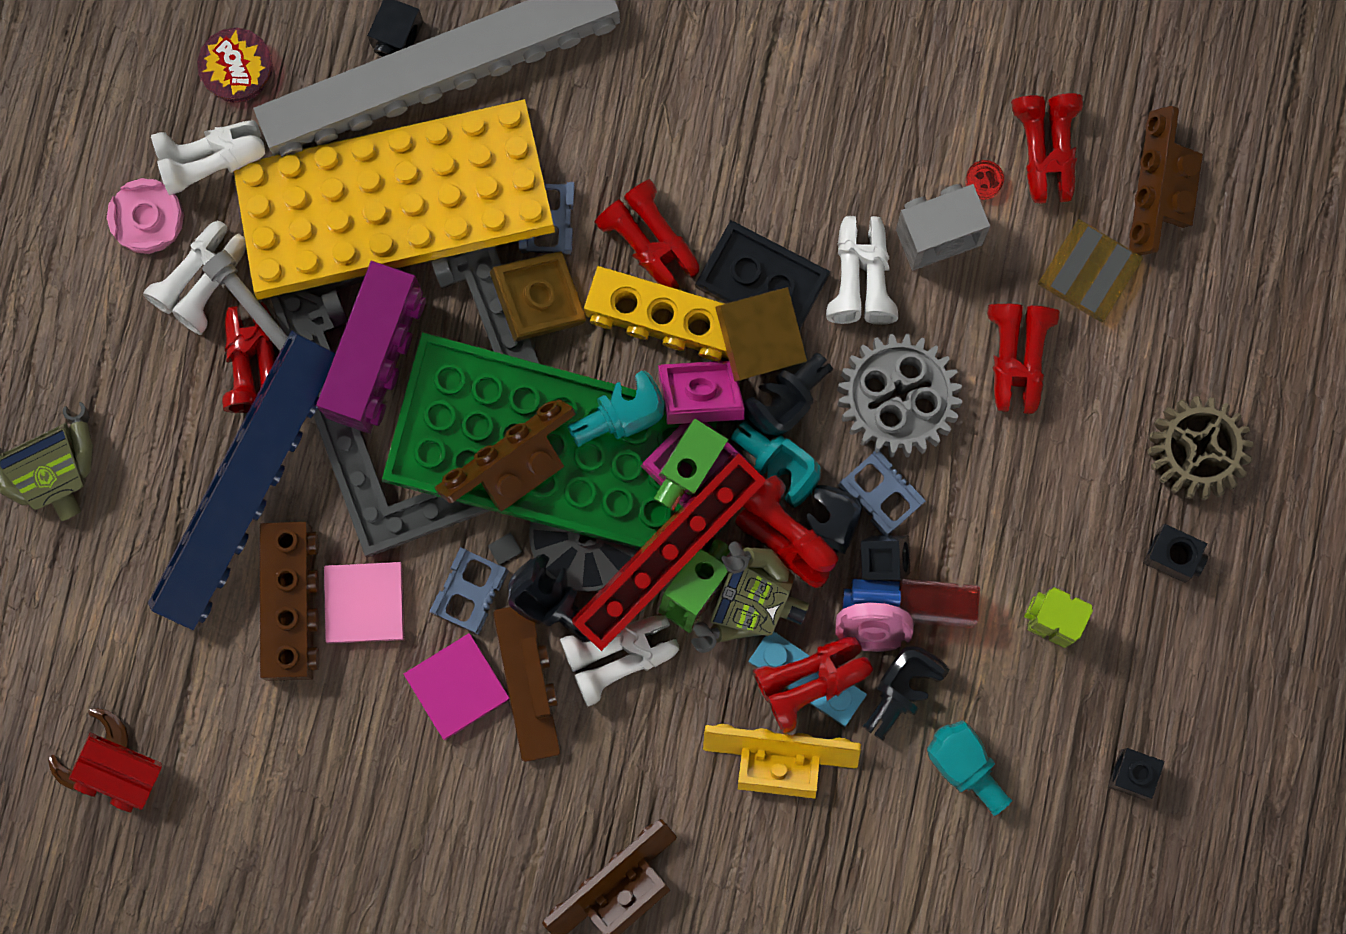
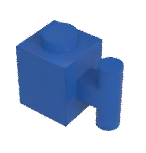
[842,579,901,610]

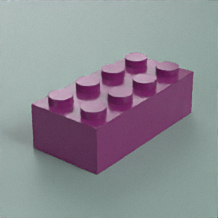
[316,261,426,434]

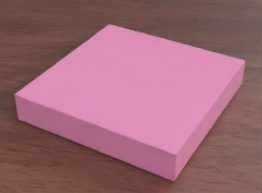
[324,562,404,644]

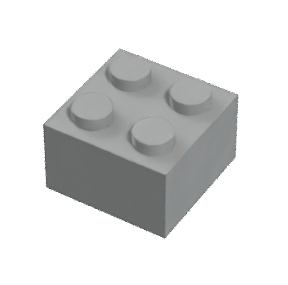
[896,184,990,271]

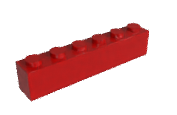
[572,452,767,651]

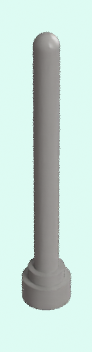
[202,250,324,397]

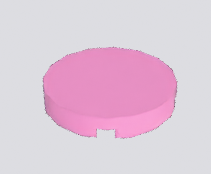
[107,178,184,254]
[835,603,913,652]

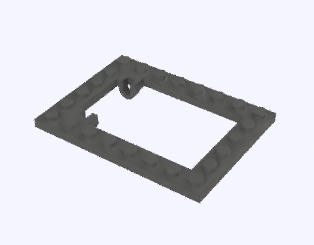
[270,246,539,558]

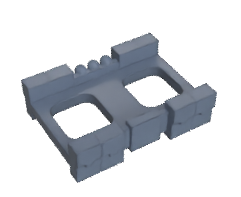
[519,182,575,255]
[838,451,926,535]
[430,547,509,635]

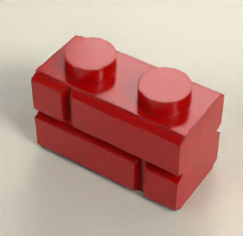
[69,732,162,812]

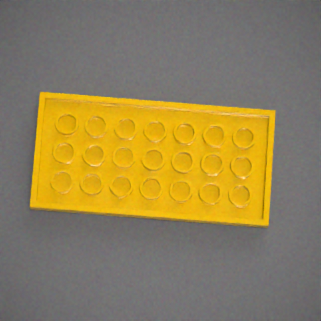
[234,99,555,300]

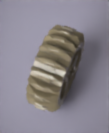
[1147,396,1254,500]

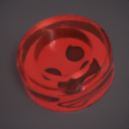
[965,160,1004,200]

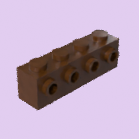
[260,522,320,681]

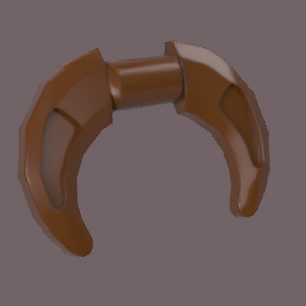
[48,708,129,790]

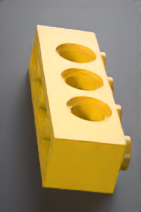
[584,266,729,362]

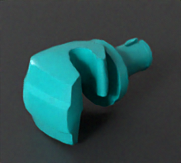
[567,370,665,447]
[731,420,821,508]
[927,720,1013,816]

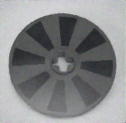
[529,521,639,592]

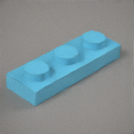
[748,631,867,727]

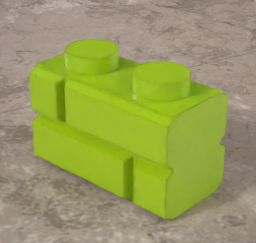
[1024,587,1093,648]

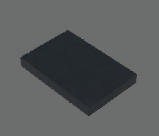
[695,220,831,331]

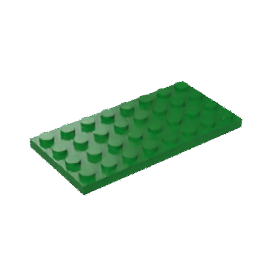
[382,332,717,550]

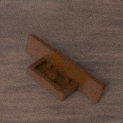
[1129,105,1203,256]
[435,399,576,512]
[493,607,560,762]
[542,819,677,934]

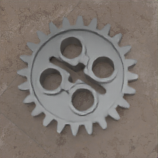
[837,334,962,458]

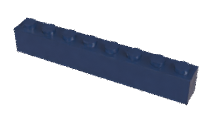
[148,330,336,631]

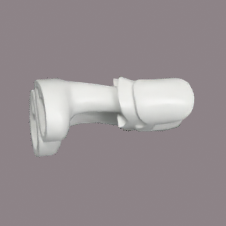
[151,120,265,195]
[826,216,898,324]
[143,221,246,335]
[560,615,679,707]

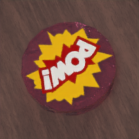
[197,27,273,103]

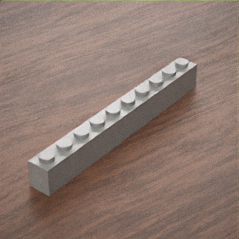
[253,0,620,157]

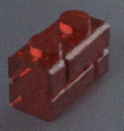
[899,579,980,629]

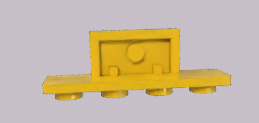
[703,724,861,799]

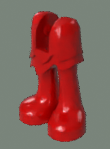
[1011,93,1083,204]
[594,179,699,289]
[222,302,276,413]
[987,303,1060,414]
[735,475,839,588]
[753,637,873,735]

